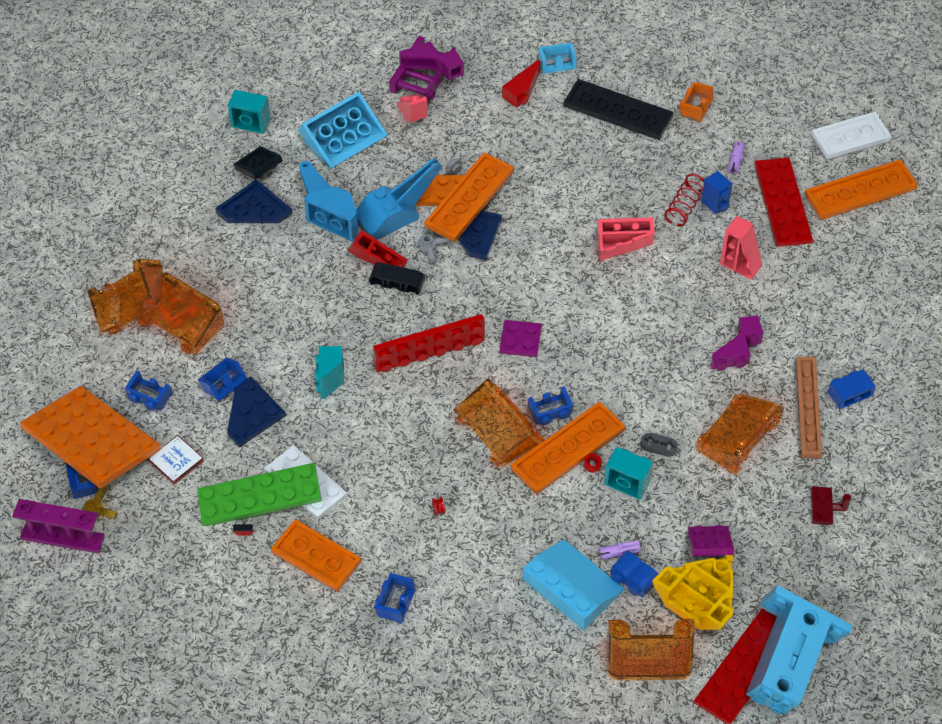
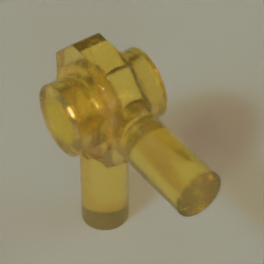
[82,487,118,519]

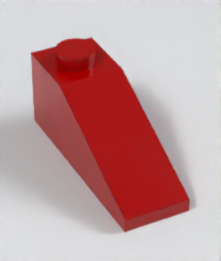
[502,60,541,108]
[347,230,408,267]

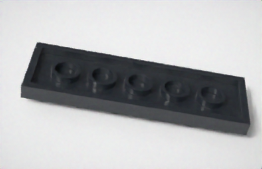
[563,79,674,140]

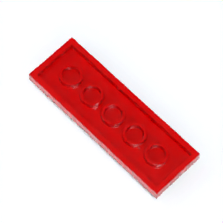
[754,157,813,247]
[373,314,485,372]
[694,608,777,724]

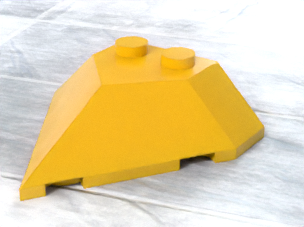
[652,555,733,630]

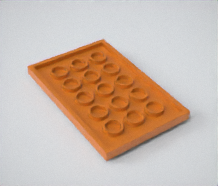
[20,386,161,489]

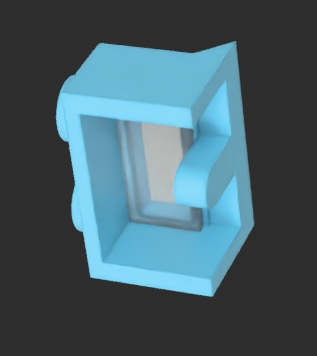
[538,43,576,74]

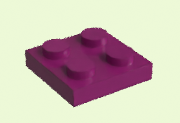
[499,320,542,357]
[687,525,734,556]

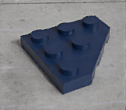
[215,179,292,223]
[457,210,502,261]
[227,376,286,448]

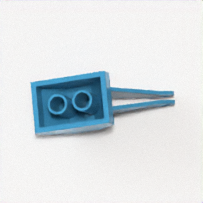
[356,158,442,240]
[299,161,358,242]

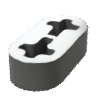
[641,433,678,457]

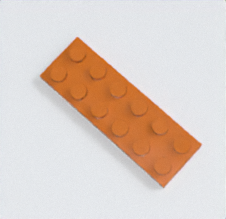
[424,152,514,242]
[804,159,918,220]
[511,401,626,495]

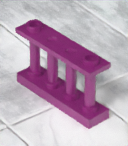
[389,36,456,104]
[12,499,105,554]

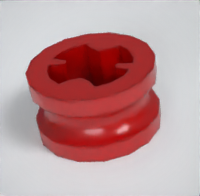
[584,454,602,473]
[432,496,445,516]

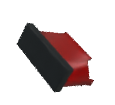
[233,524,254,536]

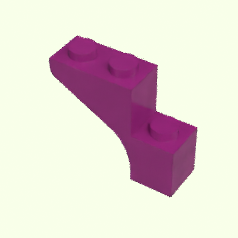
[399,41,464,81]
[710,315,763,370]

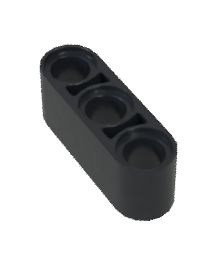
[369,262,425,295]

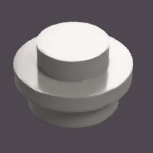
[446,158,462,175]

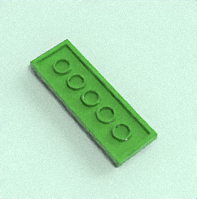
[197,463,322,526]

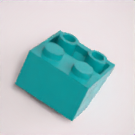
[315,346,344,399]

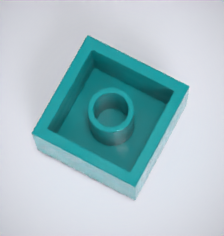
[228,90,271,134]
[604,447,653,500]

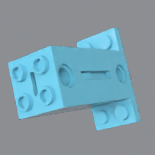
[746,585,853,714]

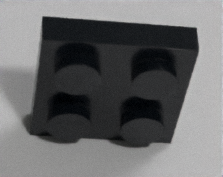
[233,146,283,180]

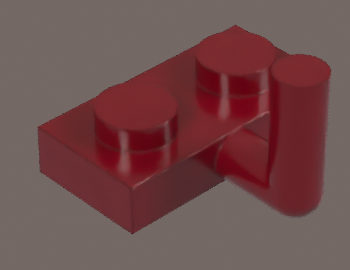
[811,486,851,525]

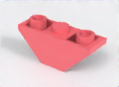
[396,94,427,122]

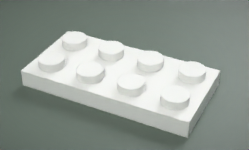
[811,112,891,159]
[264,445,347,520]

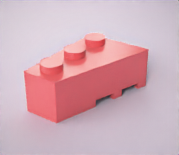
[720,216,762,280]
[597,217,655,261]

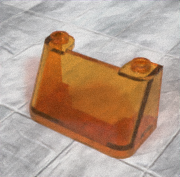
[87,259,163,334]
[136,272,224,356]
[454,378,545,467]
[697,393,784,475]
[606,619,695,681]

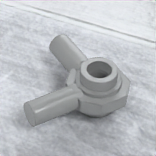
[418,234,450,263]

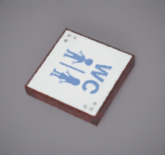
[148,435,204,485]

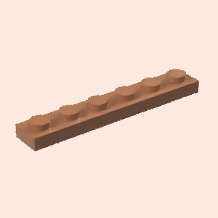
[796,356,822,459]

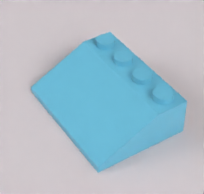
[298,91,388,169]
[523,540,625,630]

